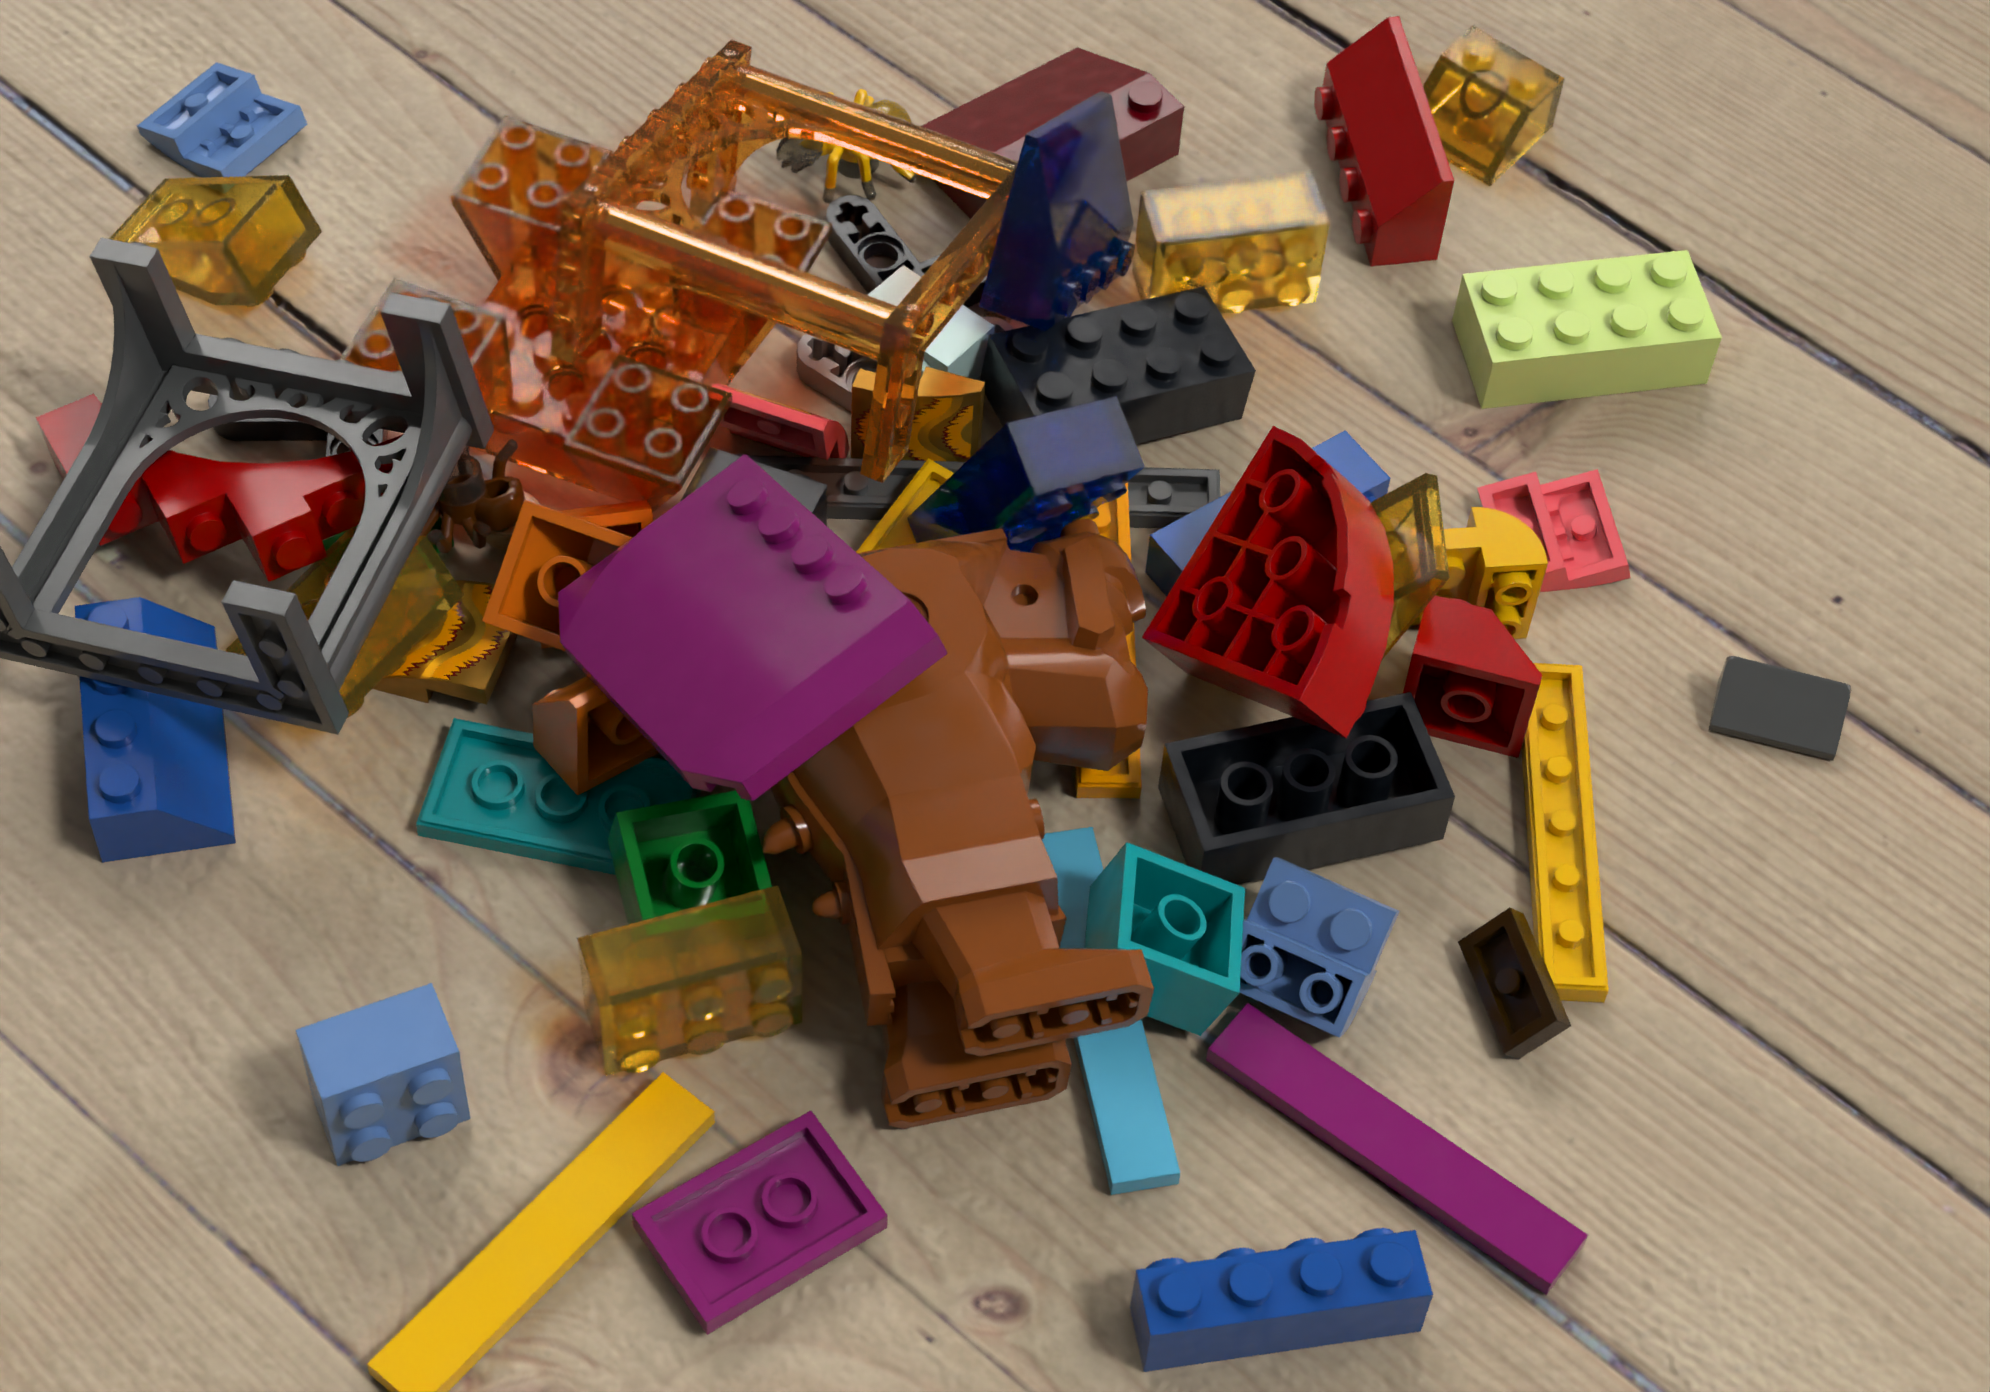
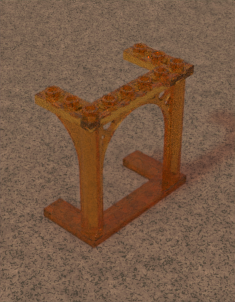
[547,40,1053,483]

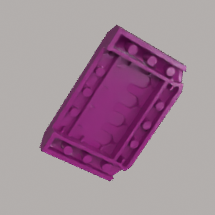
[558,454,948,801]

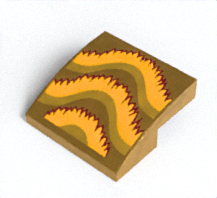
[851,366,985,462]
[367,580,518,705]

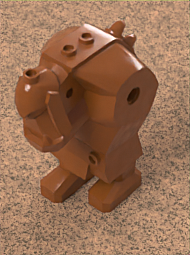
[762,519,1154,1129]

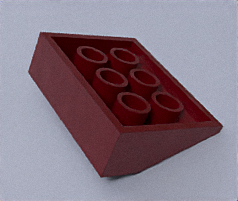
[902,47,1184,235]

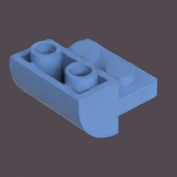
[1240,857,1400,1038]

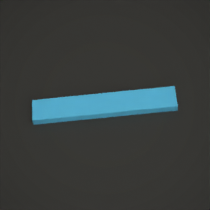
[1042,827,1180,1195]

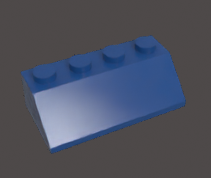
[75,597,236,863]

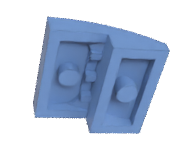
[137,62,307,190]

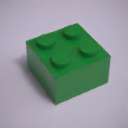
[608,790,779,964]

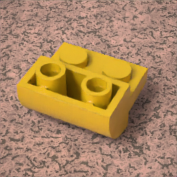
[1397,507,1548,639]

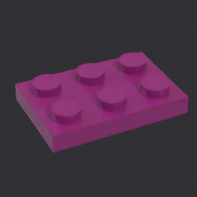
[632,1110,888,1335]

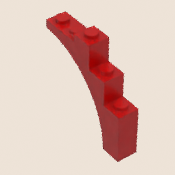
[36,393,402,582]

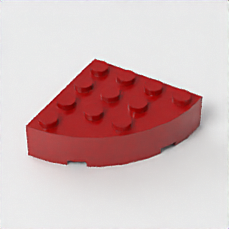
[1141,426,1394,738]

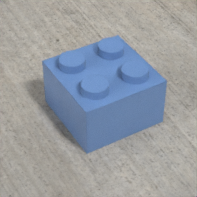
[296,983,471,1166]

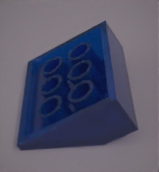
[979,91,1135,331]

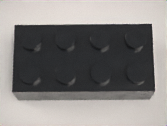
[980,286,1256,471]
[1158,692,1455,885]

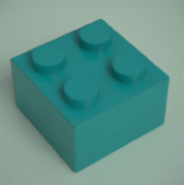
[1084,842,1245,1036]

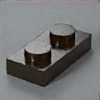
[1458,907,1571,1060]

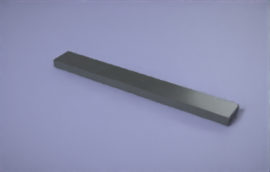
[747,455,1221,529]

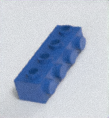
[1130,1228,1433,1372]

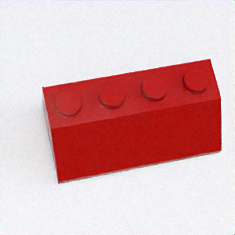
[1314,16,1455,267]

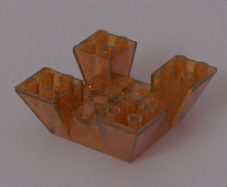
[339,116,832,512]

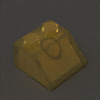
[1423,25,1565,186]

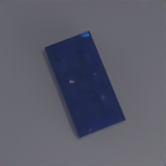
[907,396,1145,552]

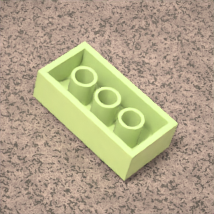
[1452,250,1722,409]

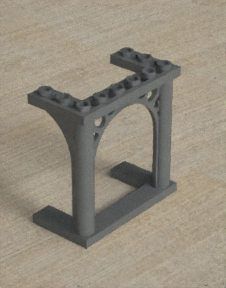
[0,238,494,735]

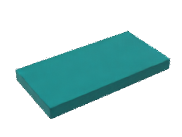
[416,718,701,875]

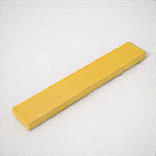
[1521,663,1609,1003]
[367,1072,715,1392]

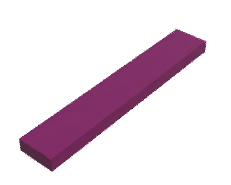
[1206,1003,1588,1295]

